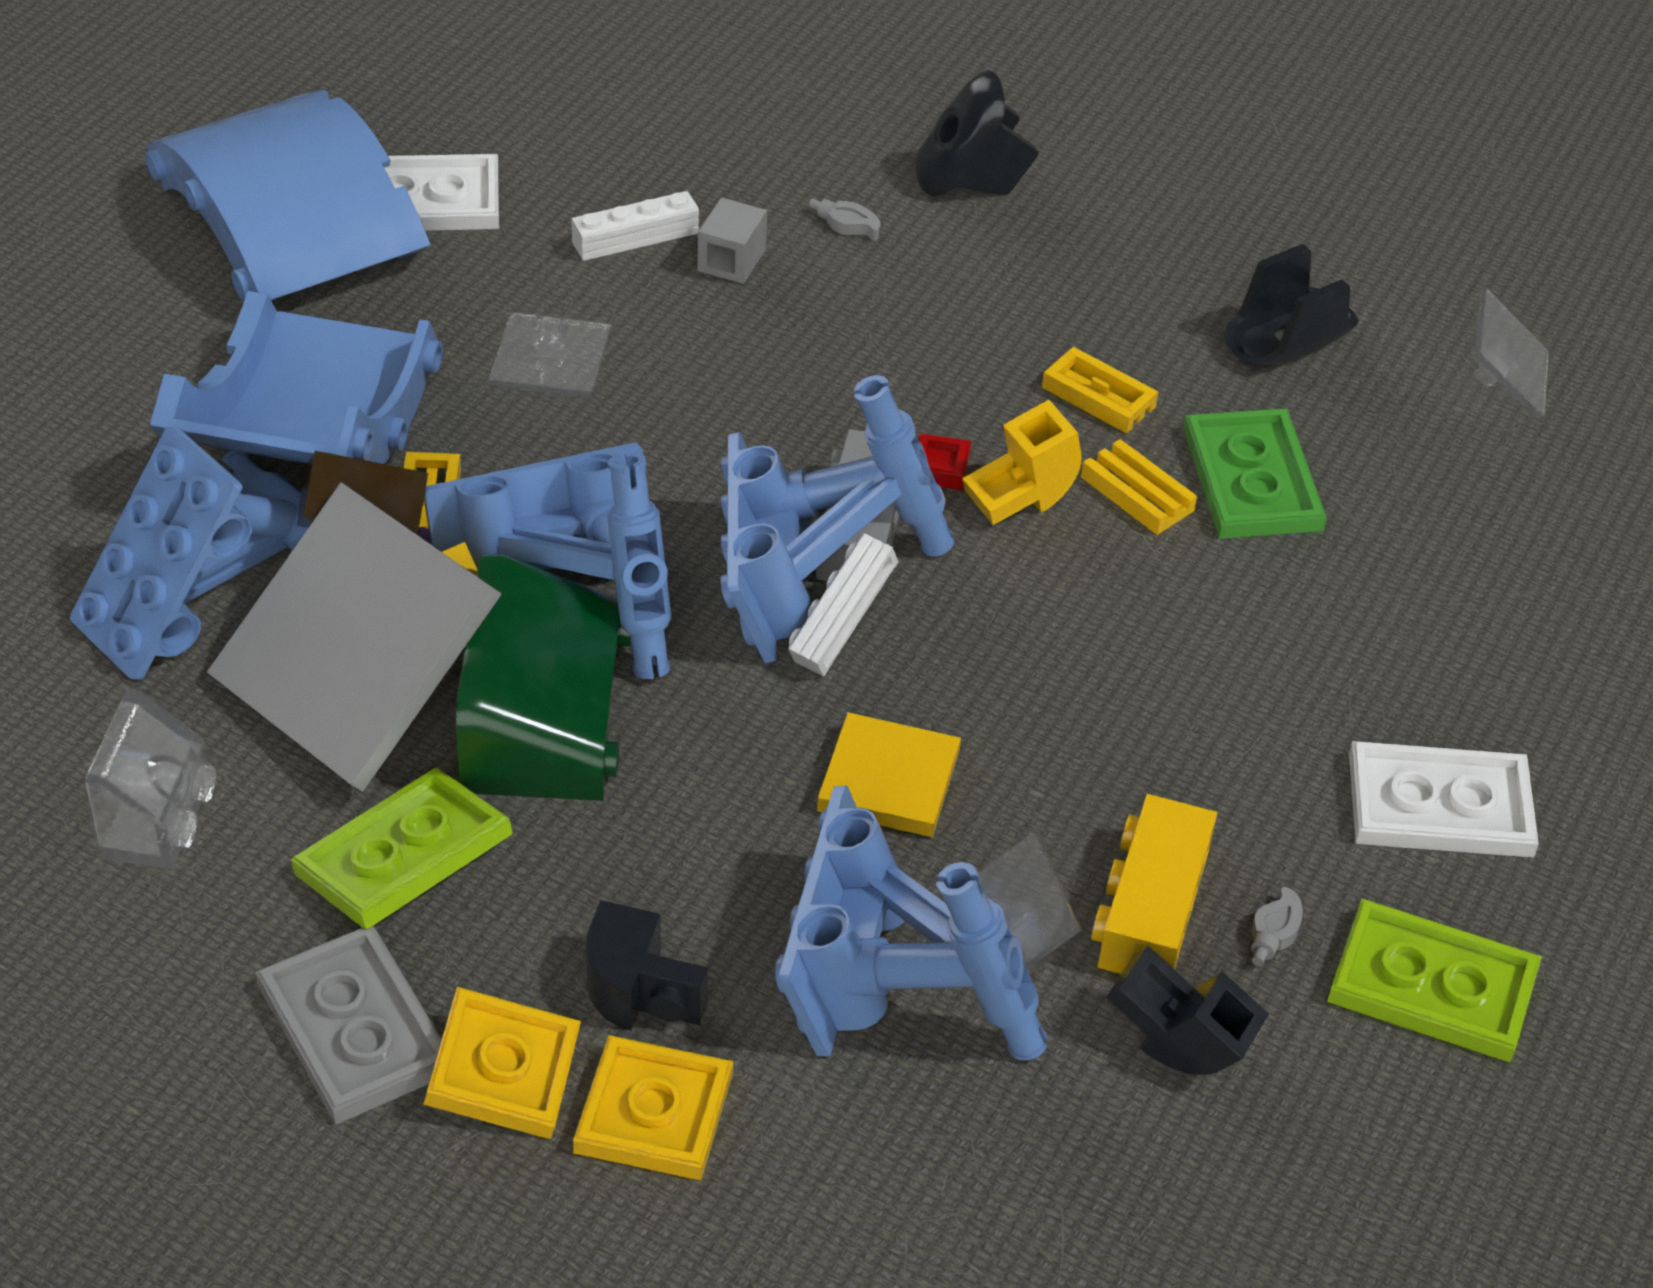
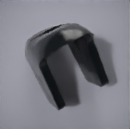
[916,70,1039,197]
[1223,244,1359,368]

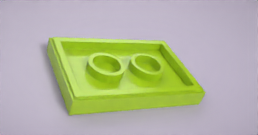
[290,767,513,930]
[1327,898,1542,1063]

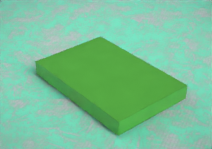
[1183,409,1327,539]

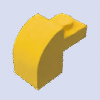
[962,400,1082,525]

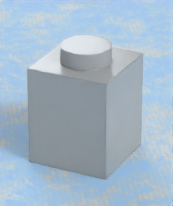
[698,197,767,284]

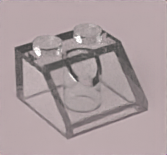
[85,688,216,870]

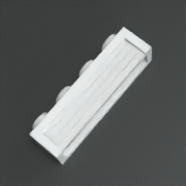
[571,191,699,261]
[788,533,898,677]

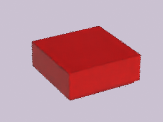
[918,433,972,490]

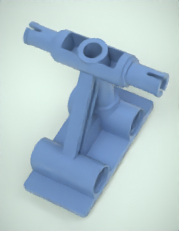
[720,375,955,663]
[70,426,308,680]
[424,442,671,679]
[775,786,1048,1061]

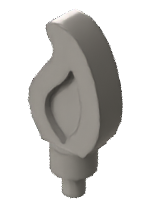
[809,198,881,241]
[1251,887,1303,966]

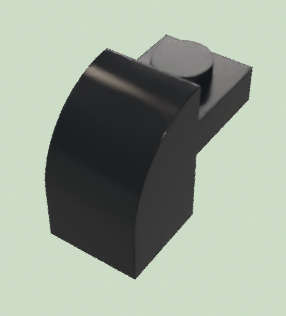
[586,900,708,1031]
[1106,946,1269,1075]

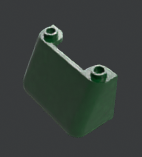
[456,553,631,801]

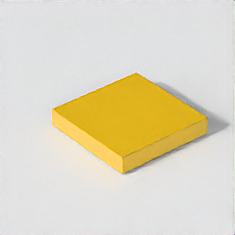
[817,712,961,838]
[423,987,581,1139]
[573,1035,734,1181]

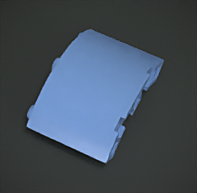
[145,90,430,300]
[150,290,443,464]

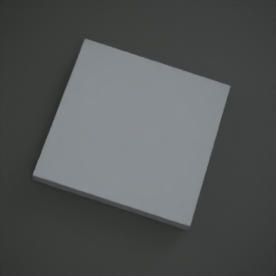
[207,482,501,791]

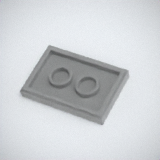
[255,926,442,1125]

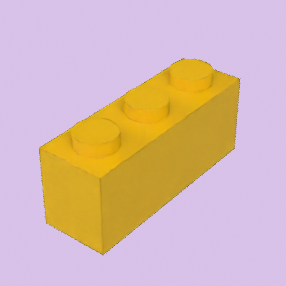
[1091,794,1218,974]

